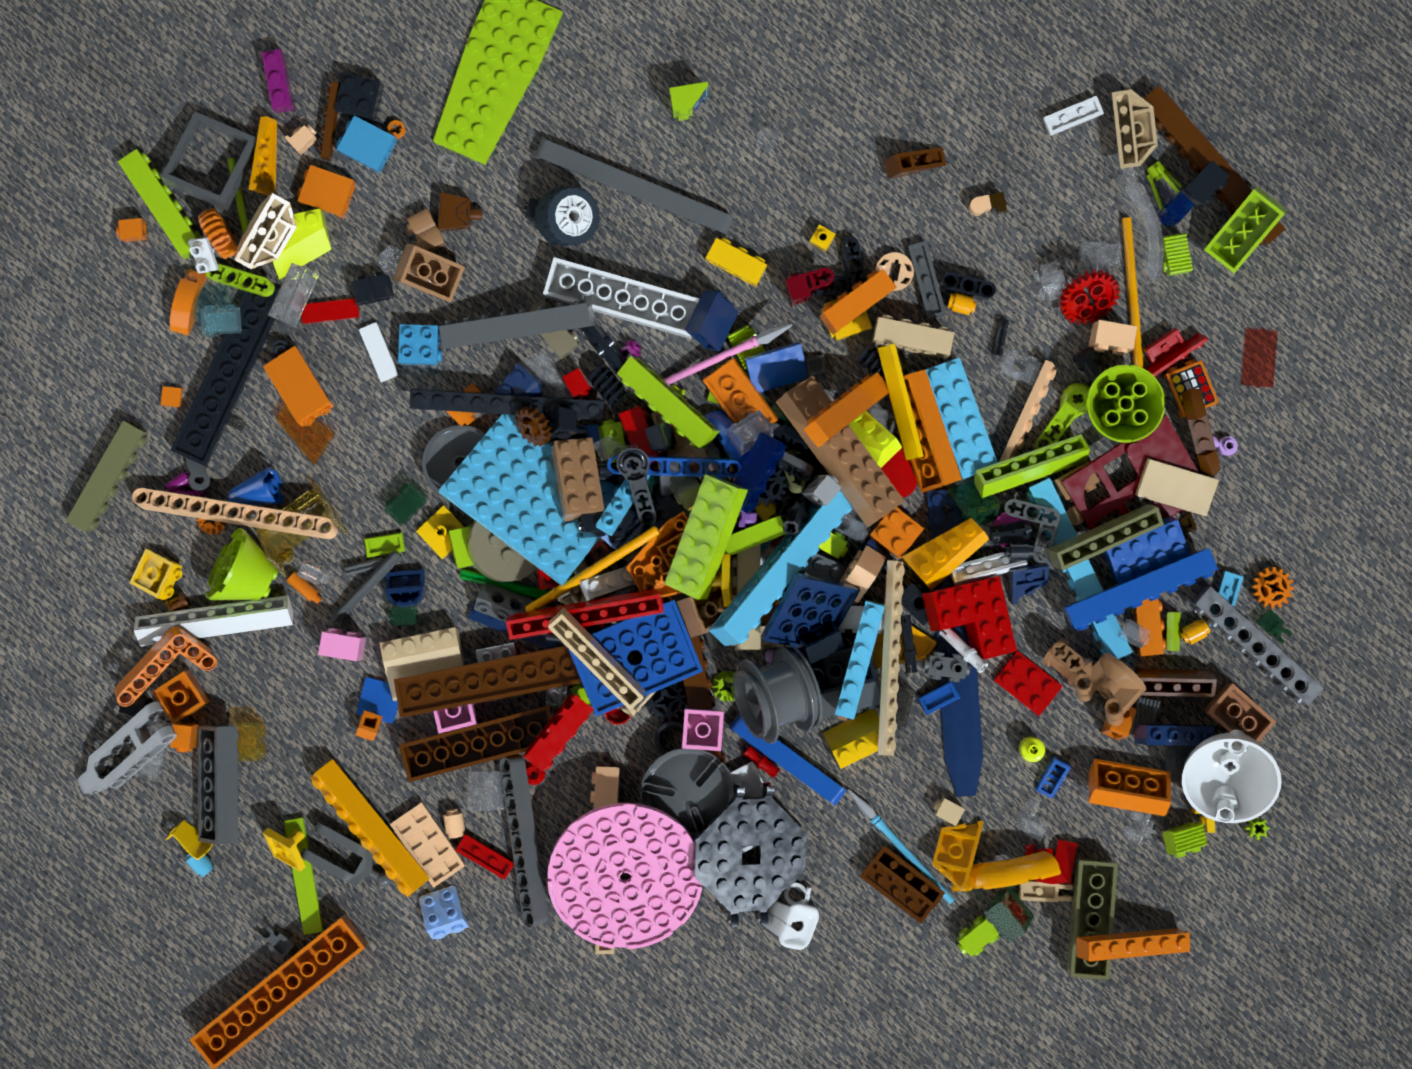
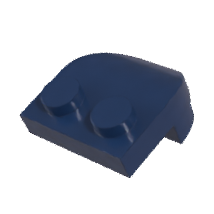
[494,363,543,396]
[385,569,426,607]

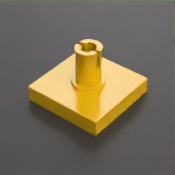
[416,505,464,559]
[712,554,732,607]
[263,828,306,872]

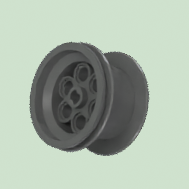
[733,646,823,744]

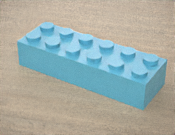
[926,358,998,481]

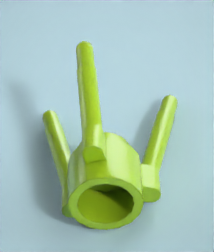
[1146,161,1183,211]

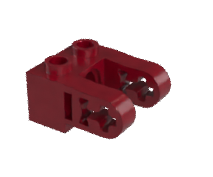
[784,268,834,306]

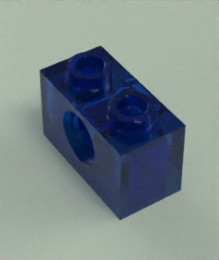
[1157,192,1195,227]

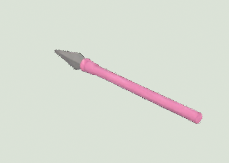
[663,324,792,385]

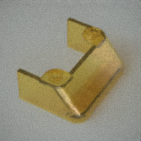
[257,487,348,578]

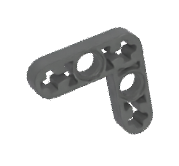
[1005,498,1060,563]

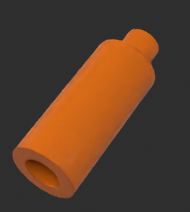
[286,571,322,604]

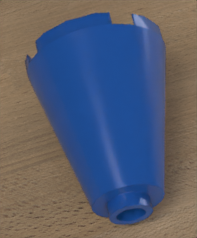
[228,467,285,506]

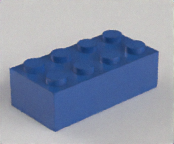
[1103,515,1190,584]

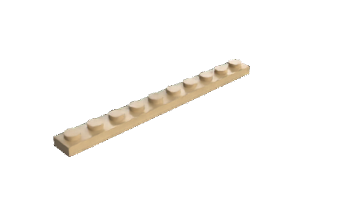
[878,560,905,756]

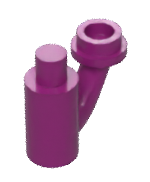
[165,471,206,498]

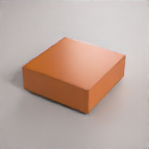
[160,386,183,408]

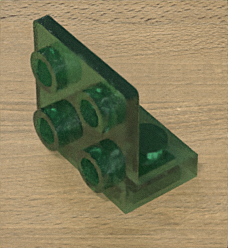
[948,481,1000,526]

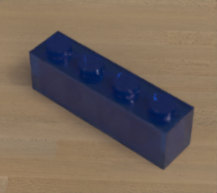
[733,432,786,515]

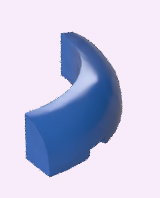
[704,411,774,502]

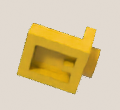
[1191,808,1215,833]

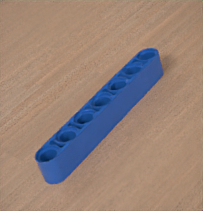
[607,454,742,478]
[729,713,847,806]

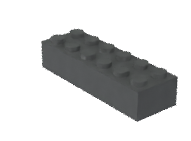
[197,724,240,845]

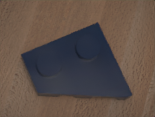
[1009,563,1049,605]

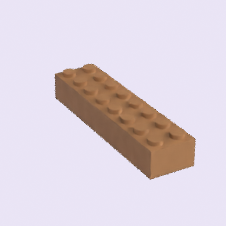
[776,376,904,527]

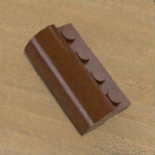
[859,845,945,924]

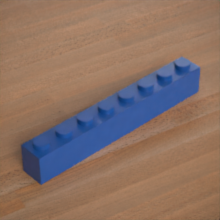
[1063,548,1219,631]

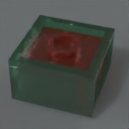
[984,886,1034,943]

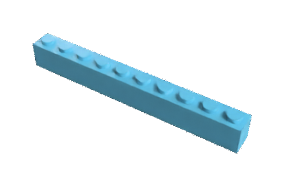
[1026,478,1132,659]

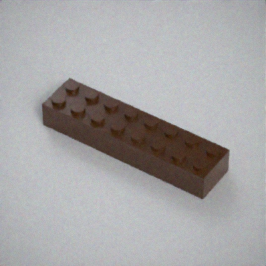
[399,704,553,782]

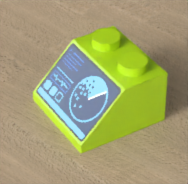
[669,82,708,121]

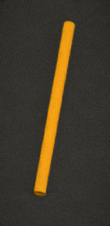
[1122,217,1144,369]
[525,526,660,612]

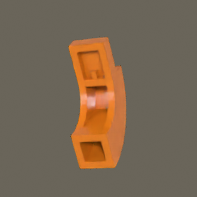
[170,269,207,336]

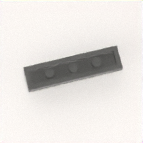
[907,241,946,320]

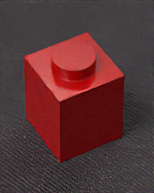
[562,368,591,399]

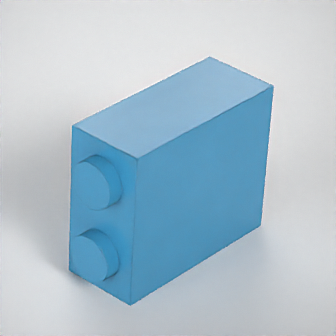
[336,116,397,174]

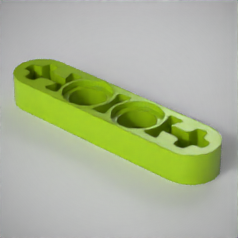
[205,263,275,297]

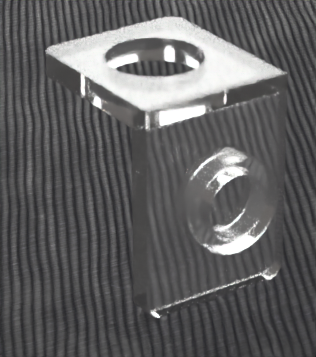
[870,407,896,434]

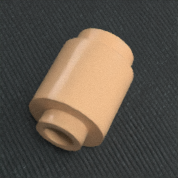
[443,809,465,838]

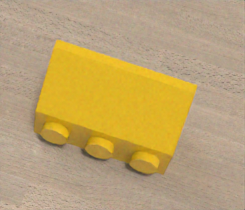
[823,709,880,769]

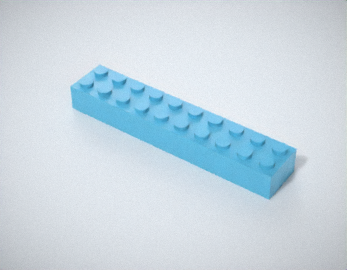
[708,490,853,646]

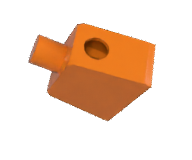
[1101,707,1137,740]

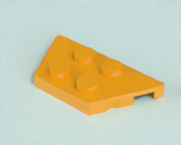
[932,821,984,892]

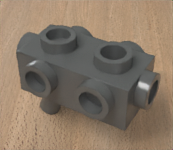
[922,651,970,682]

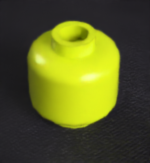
[1019,737,1045,762]

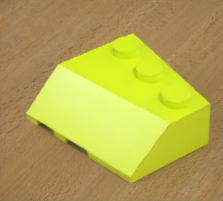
[273,209,331,280]
[849,411,902,468]

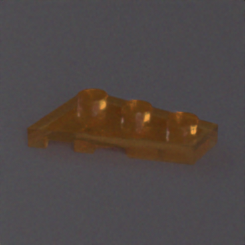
[276,404,335,466]

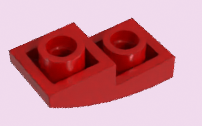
[1055,840,1078,884]

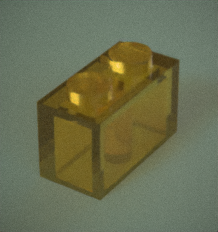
[236,721,267,761]

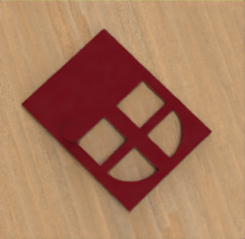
[1061,414,1199,530]

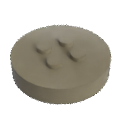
[467,520,537,582]

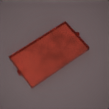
[1241,328,1278,388]

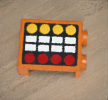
[1163,359,1219,418]

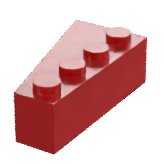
[522,695,594,771]

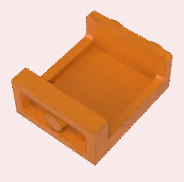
[297,165,356,219]

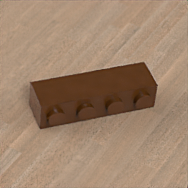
[1135,668,1217,697]

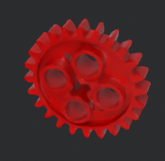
[1058,269,1121,325]

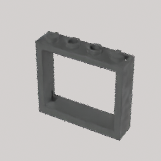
[160,112,257,211]

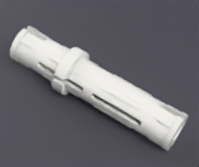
[939,628,988,673]

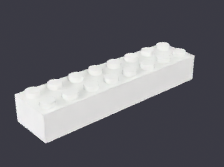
[543,257,699,339]

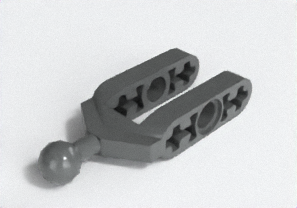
[300,822,392,887]

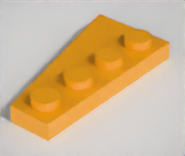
[249,116,277,196]

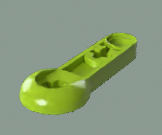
[1035,383,1089,450]

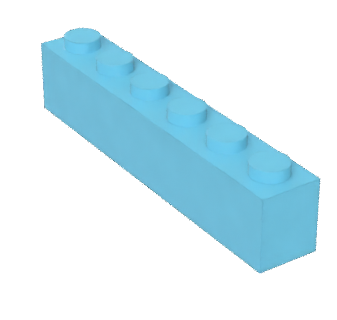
[835,600,885,720]

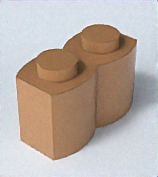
[406,208,446,252]

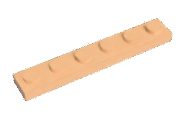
[999,360,1056,462]

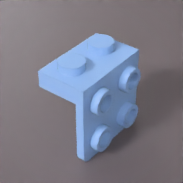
[419,885,469,939]

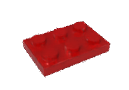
[993,651,1063,716]

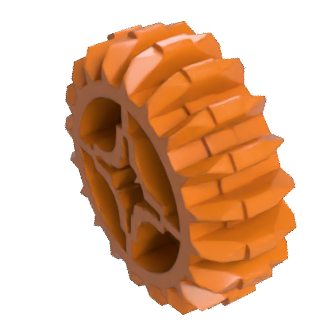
[198,208,238,259]

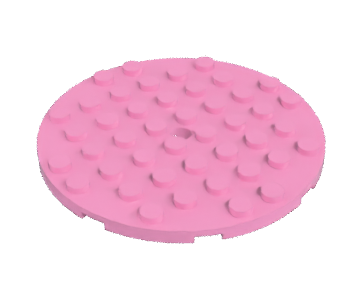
[548,803,702,949]

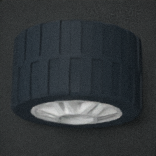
[535,187,600,246]

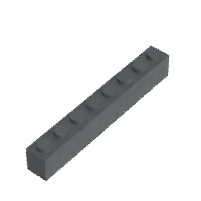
[439,299,595,349]

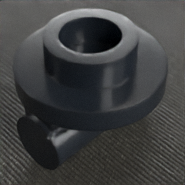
[271,340,292,357]

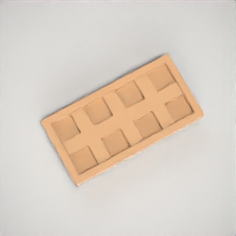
[390,802,466,888]

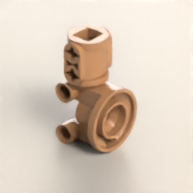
[1043,638,1146,726]

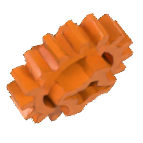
[1251,567,1295,609]

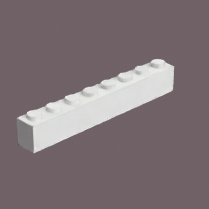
[134,595,293,646]

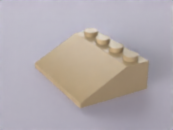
[380,627,465,701]

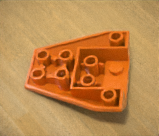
[626,511,720,597]

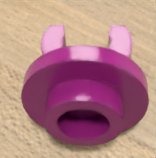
[620,340,641,360]

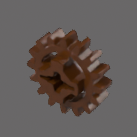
[514,406,552,447]

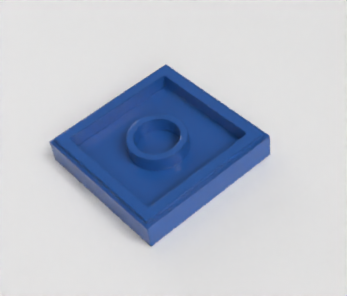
[356,677,398,724]

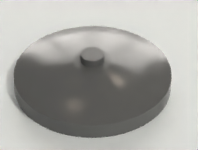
[422,425,485,500]

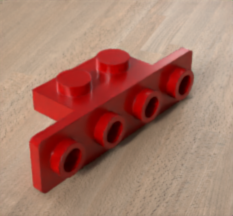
[1143,328,1208,377]

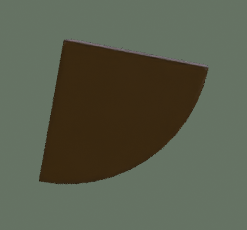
[1179,512,1197,534]

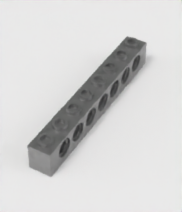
[1190,586,1324,706]

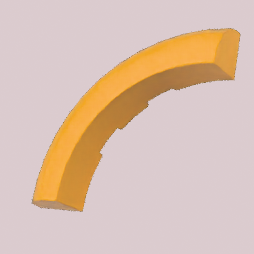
[952,851,1061,891]

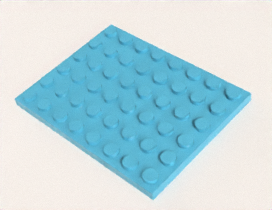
[438,414,616,586]

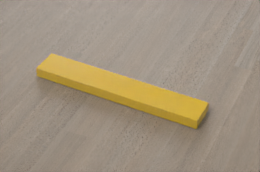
[878,344,924,460]

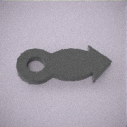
[186,458,210,491]

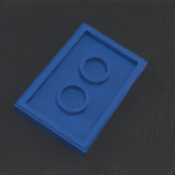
[745,342,808,393]

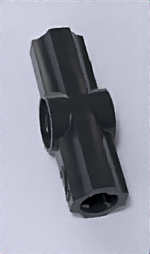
[580,320,627,374]
[783,492,811,535]

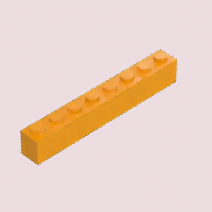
[310,759,430,897]

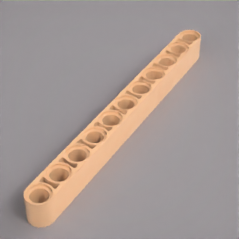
[132,488,338,539]

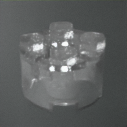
[1032,260,1067,303]

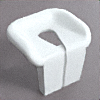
[763,901,819,950]

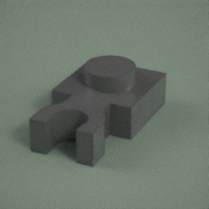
[259,925,296,960]

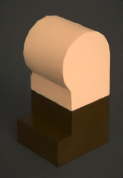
[969,192,1007,216]

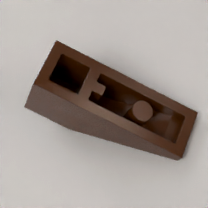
[884,147,947,179]

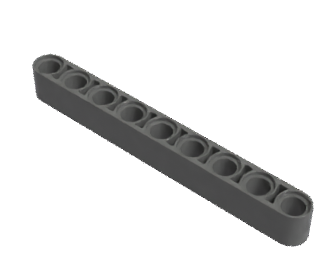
[499,754,548,928]

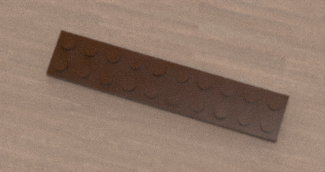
[394,646,582,718]

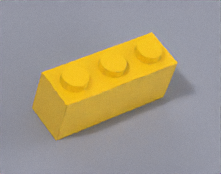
[705,238,767,287]

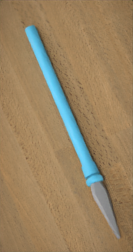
[848,789,955,904]

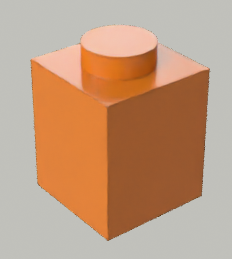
[116,218,147,242]
[355,710,382,741]

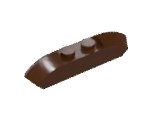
[1181,388,1221,478]

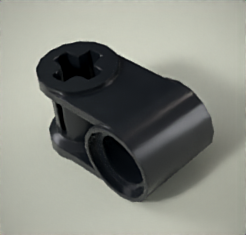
[607,507,638,541]

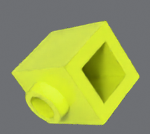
[819,532,849,559]

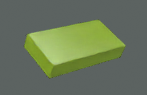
[364,532,405,558]
[1166,612,1181,651]

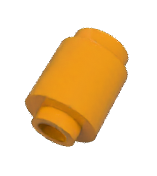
[947,292,977,316]
[1180,619,1211,645]

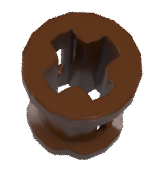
[165,591,191,612]

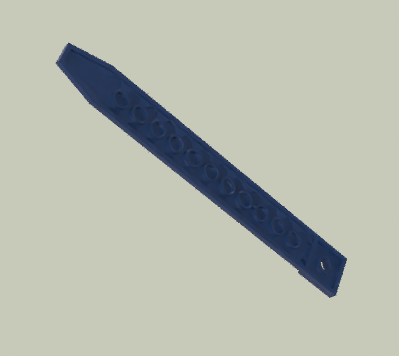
[927,489,983,797]

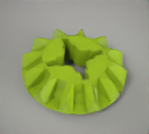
[712,671,735,702]

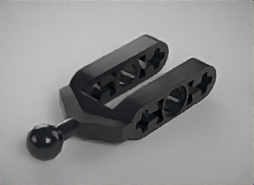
[737,420,819,481]

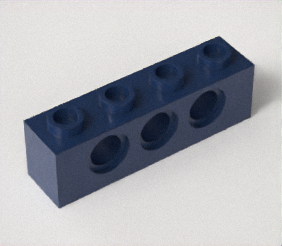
[1134,724,1214,746]

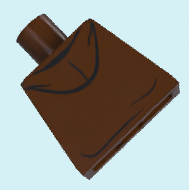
[438,193,483,232]

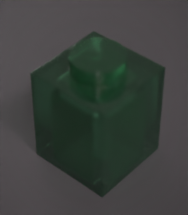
[389,605,418,626]

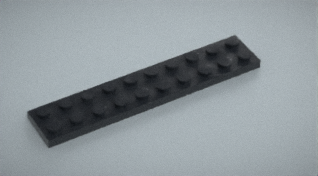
[170,278,288,467]

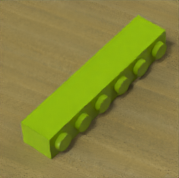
[118,149,202,259]
[617,356,720,449]
[974,434,1090,498]

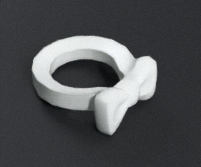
[784,882,811,905]

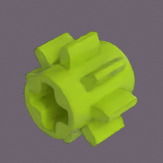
[1244,816,1270,840]

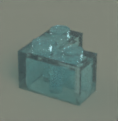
[200,305,241,337]

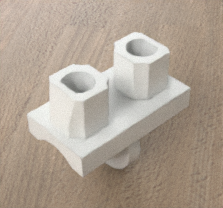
[188,236,219,273]

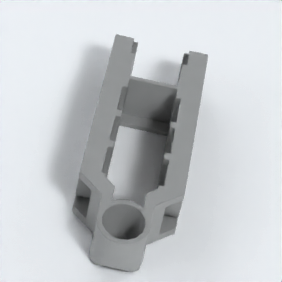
[78,702,177,794]

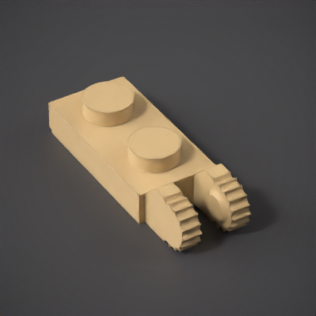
[1018,880,1073,902]

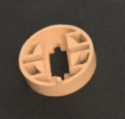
[875,252,914,291]

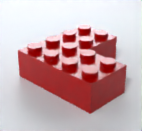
[922,576,1017,660]

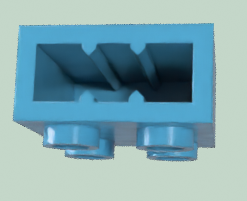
[398,324,443,366]

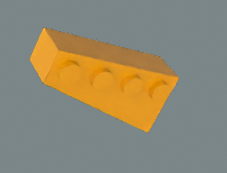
[902,518,989,591]

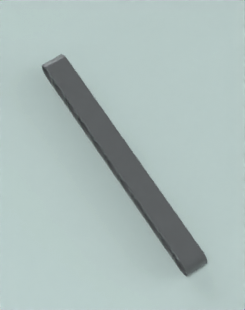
[534,139,734,236]

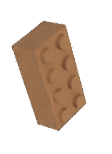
[551,438,605,522]

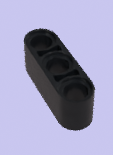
[940,272,996,300]

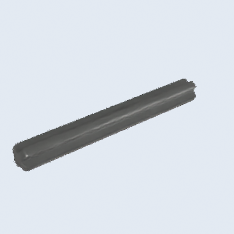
[330,550,402,624]

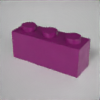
[262,49,295,113]

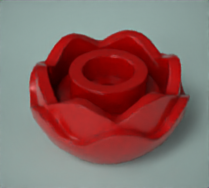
[526,762,546,785]

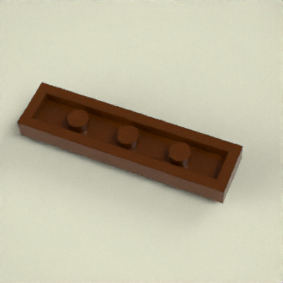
[319,81,340,161]

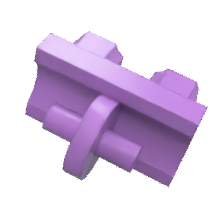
[734,507,760,531]

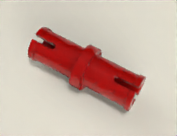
[743,745,780,778]

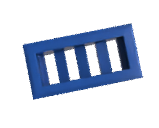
[1035,754,1071,799]

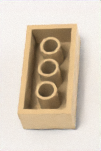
[871,315,955,359]

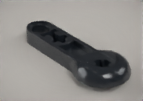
[616,447,656,525]

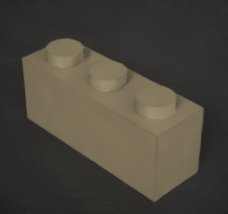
[530,300,579,360]

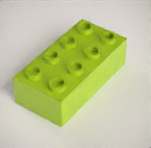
[1204,186,1288,274]

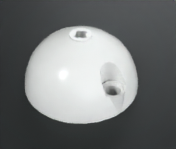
[1182,730,1281,823]

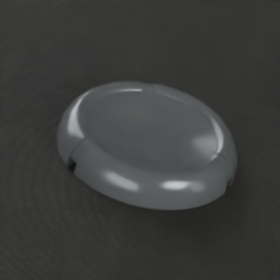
[640,748,735,840]

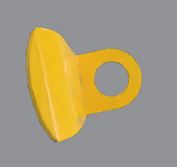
[165,820,213,860]

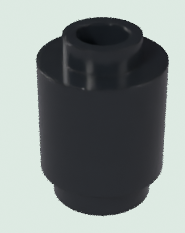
[1004,541,1034,561]

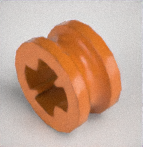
[388,120,406,139]

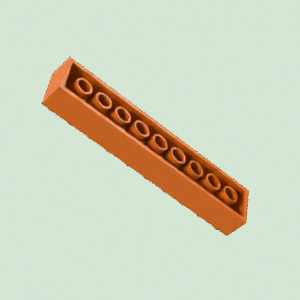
[190,914,369,1069]

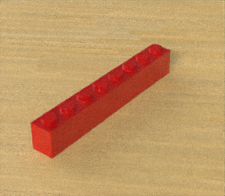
[506,588,665,640]

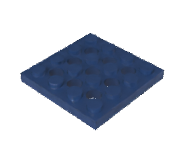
[760,573,860,648]

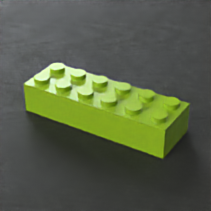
[664,474,748,599]

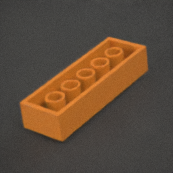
[888,370,962,493]

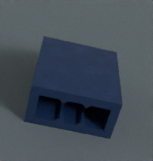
[685,290,739,352]

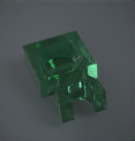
[1256,609,1293,644]

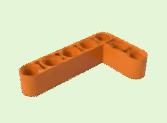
[114,626,217,707]

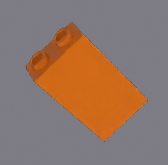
[263,346,334,427]

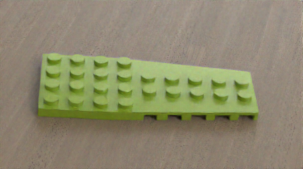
[433,0,563,165]

